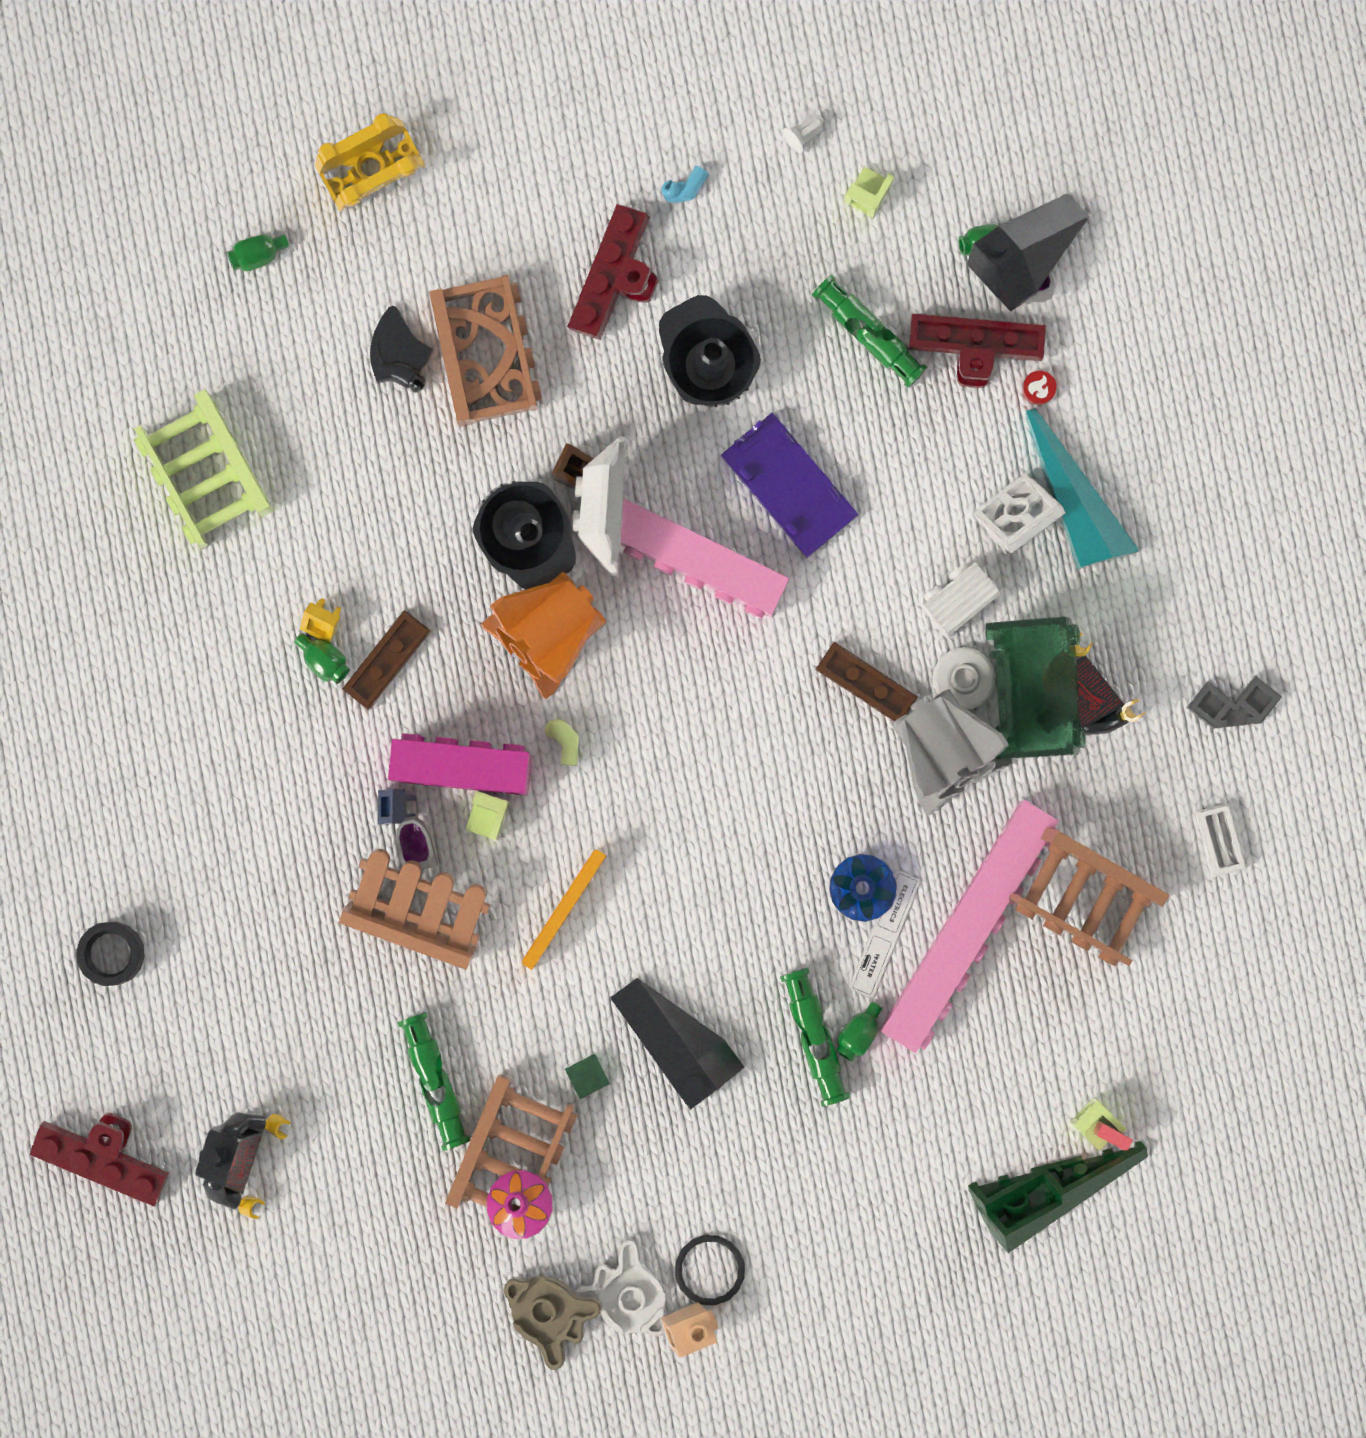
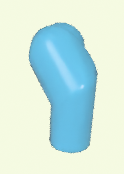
[661,166,709,203]

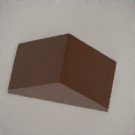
[552,443,594,490]

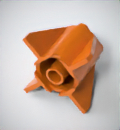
[480,572,606,699]

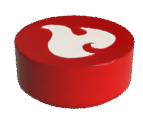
[1022,370,1057,406]

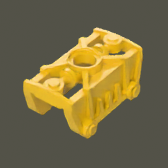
[315,113,426,212]

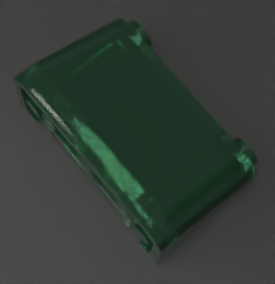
[985,616,1086,761]

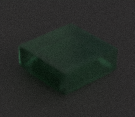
[565,1053,610,1099]

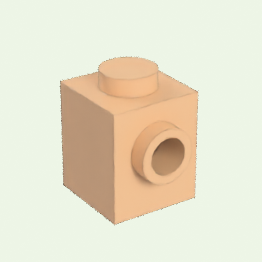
[661,1302,718,1358]

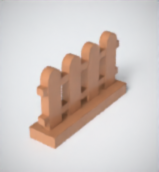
[339,849,490,970]

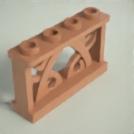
[429,275,542,427]

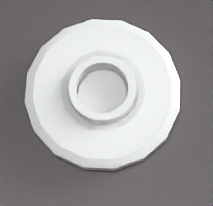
[932,647,996,710]

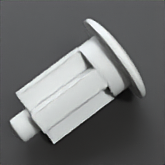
[783,114,824,153]

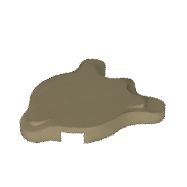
[503,1275,602,1370]

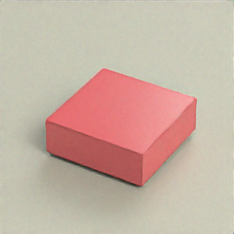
[1093,1121,1133,1151]

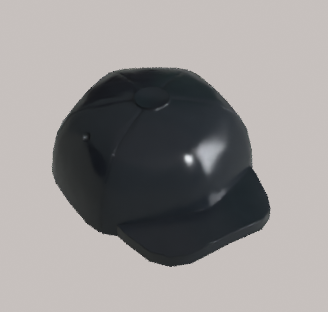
[659,295,761,408]
[472,480,576,590]

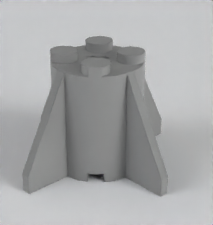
[892,689,1013,815]

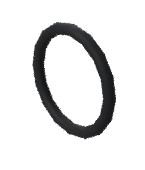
[675,1235,745,1306]

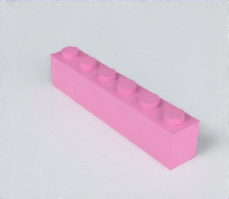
[620,499,789,619]

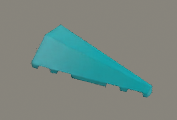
[1025,409,1139,570]

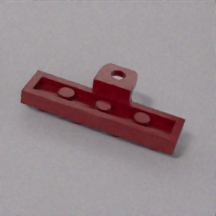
[567,204,659,340]
[908,313,1046,388]
[29,1112,169,1207]

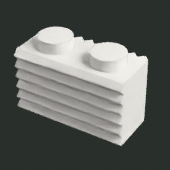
[921,562,1001,638]

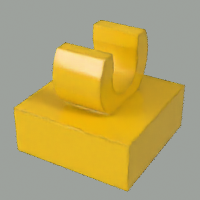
[300,598,341,643]

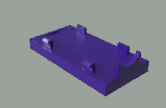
[721,412,859,559]

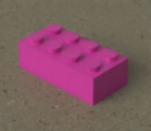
[388,733,532,796]

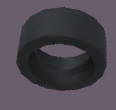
[76,922,145,986]

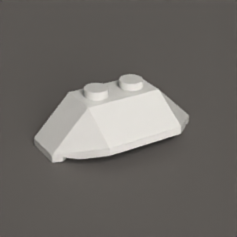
[573,436,628,576]

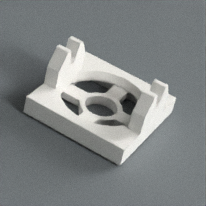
[973,473,1065,555]

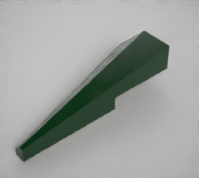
[968,1141,1148,1253]

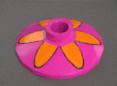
[487,1170,553,1239]

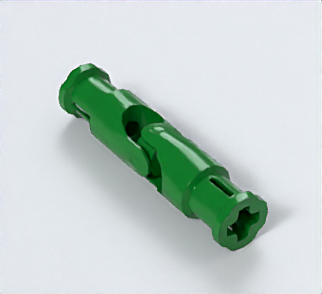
[812,274,928,389]
[780,967,850,1107]
[397,1012,471,1151]

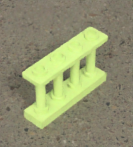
[134,389,274,549]

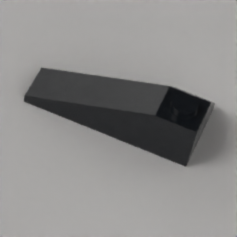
[967,193,1089,312]
[610,977,744,1110]

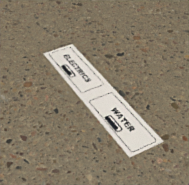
[848,870,921,999]

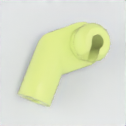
[544,719,579,766]

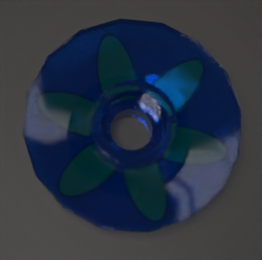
[829,854,897,922]

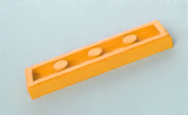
[522,849,607,970]

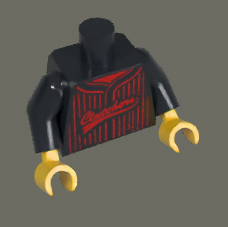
[1038,632,1146,736]
[195,1112,291,1219]

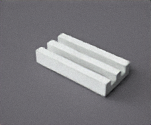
[1195,803,1247,877]

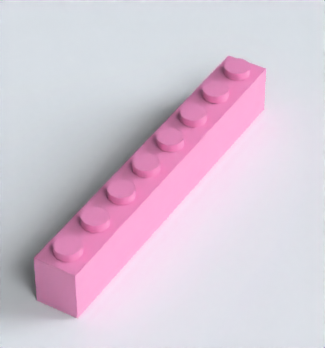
[879,799,1059,1053]

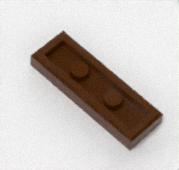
[342,610,432,710]
[815,642,918,722]

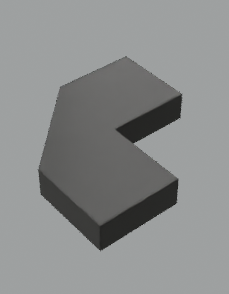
[1186,676,1282,729]

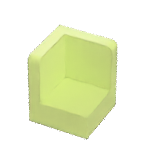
[844,167,894,218]
[466,791,510,841]
[1070,1098,1126,1150]

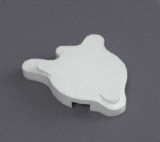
[574,1239,666,1337]

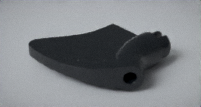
[370,306,434,393]

